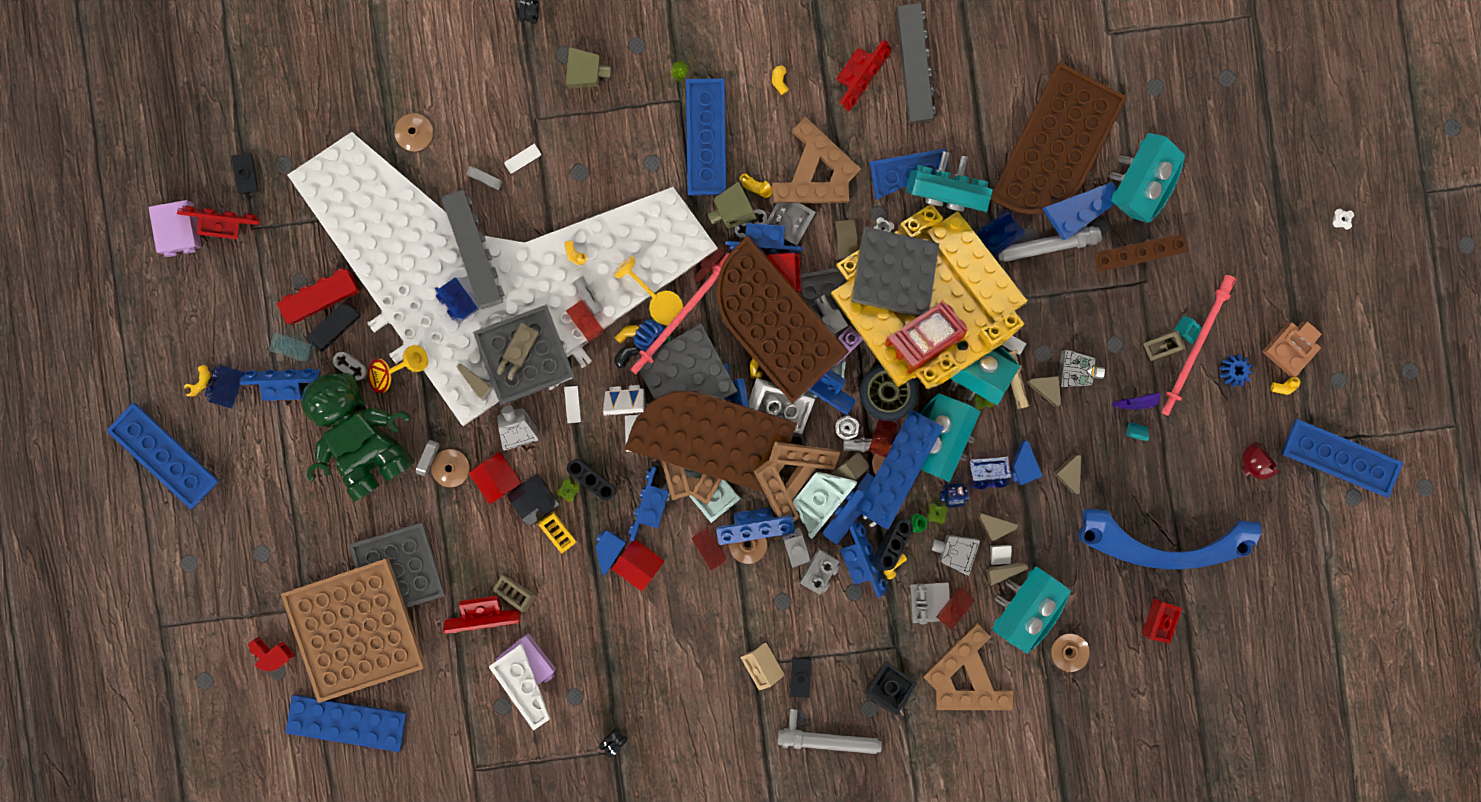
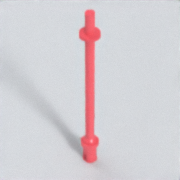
[630,253,729,374]
[1161,275,1237,416]

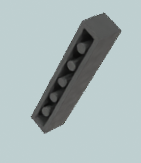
[896,3,936,125]
[441,190,505,310]

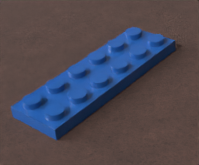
[686,79,726,196]
[106,403,219,510]
[857,410,943,529]
[1281,419,1403,498]
[285,694,407,752]

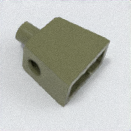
[566,47,611,88]
[708,182,757,228]

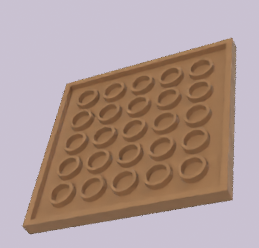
[281,558,426,703]

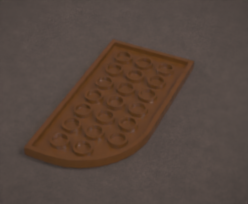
[990,62,1127,214]
[716,236,850,404]
[625,390,797,493]

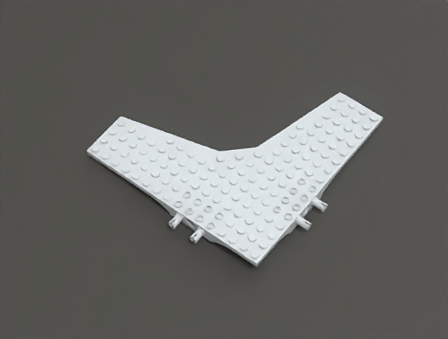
[288,132,718,426]

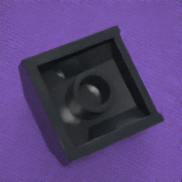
[506,473,560,526]
[864,660,917,715]

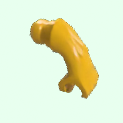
[740,174,772,198]
[184,365,212,397]

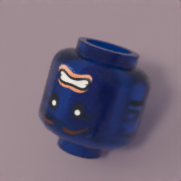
[940,482,969,508]

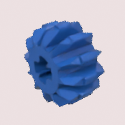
[633,319,665,352]
[1219,354,1253,387]

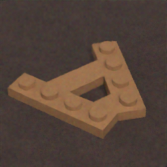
[772,117,861,203]
[754,442,840,522]
[661,461,722,505]
[923,623,1013,710]

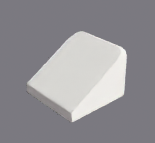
[990,545,1011,565]

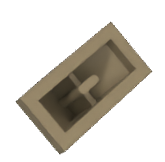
[835,220,857,260]
[1143,331,1185,361]
[1025,377,1061,407]
[829,451,870,480]
[1053,455,1081,494]
[977,512,1018,541]

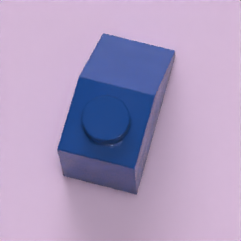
[1010,440,1042,485]
[595,529,627,575]

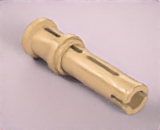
[1008,350,1030,409]

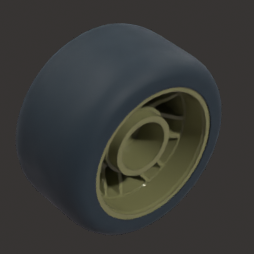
[860,364,918,421]

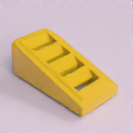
[538,510,577,554]

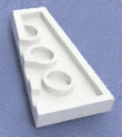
[489,643,550,730]

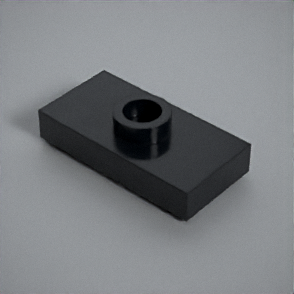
[231,153,259,195]
[790,657,812,698]

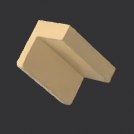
[740,643,784,690]

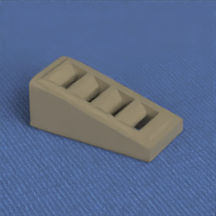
[456,363,493,401]
[986,562,1028,585]
[492,575,537,612]

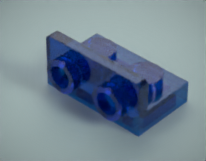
[977,211,1026,256]
[434,277,479,323]
[205,363,244,409]
[969,457,1011,490]

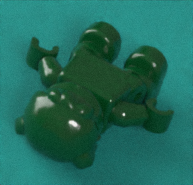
[301,373,415,502]

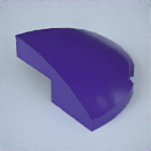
[1111,393,1160,410]

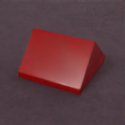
[468,452,522,505]
[611,540,665,591]
[1142,598,1182,644]

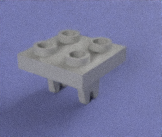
[765,203,815,246]

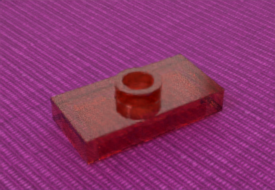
[694,248,724,283]
[566,299,605,343]
[868,419,897,458]
[691,527,728,571]
[936,588,975,630]

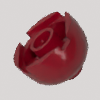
[1241,441,1280,480]

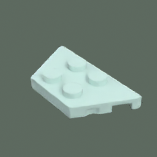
[793,472,858,539]

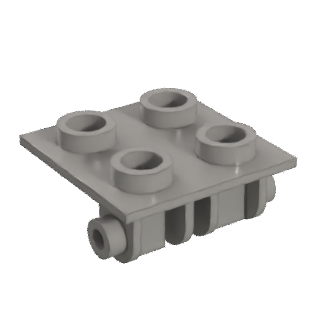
[910,583,951,624]

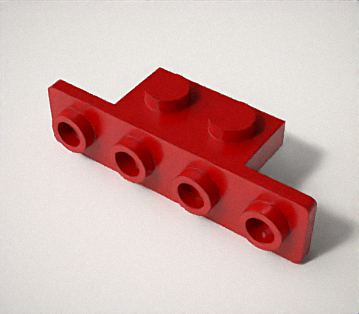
[836,40,892,112]
[177,205,260,239]
[443,596,521,634]

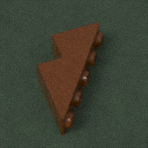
[1094,233,1188,272]

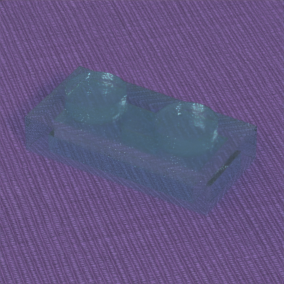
[269,333,313,363]

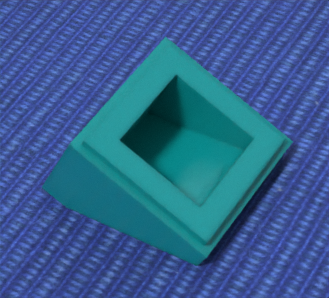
[1174,316,1202,344]
[1125,422,1149,441]

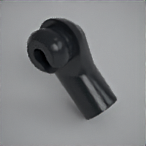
[614,346,639,368]

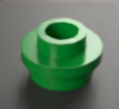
[910,514,927,533]

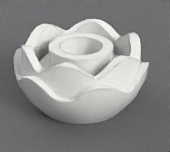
[835,416,859,440]

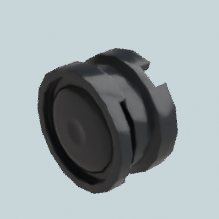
[519,0,539,24]
[598,727,628,758]

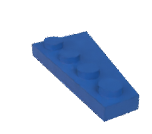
[869,148,948,200]
[1042,182,1117,241]

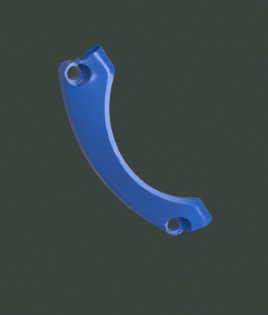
[1077,508,1261,569]

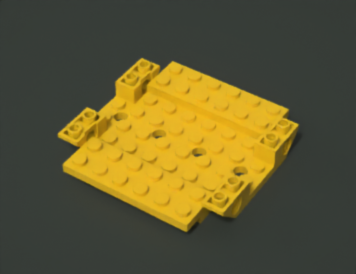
[831,204,1027,389]

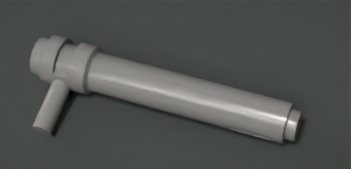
[996,225,1102,262]
[777,709,882,754]

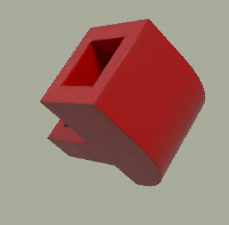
[247,637,296,671]

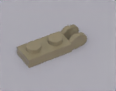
[497,323,539,380]

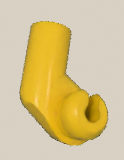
[772,65,789,95]
[564,241,587,265]
[614,325,639,344]
[750,358,763,379]
[1270,377,1300,395]
[883,553,907,579]

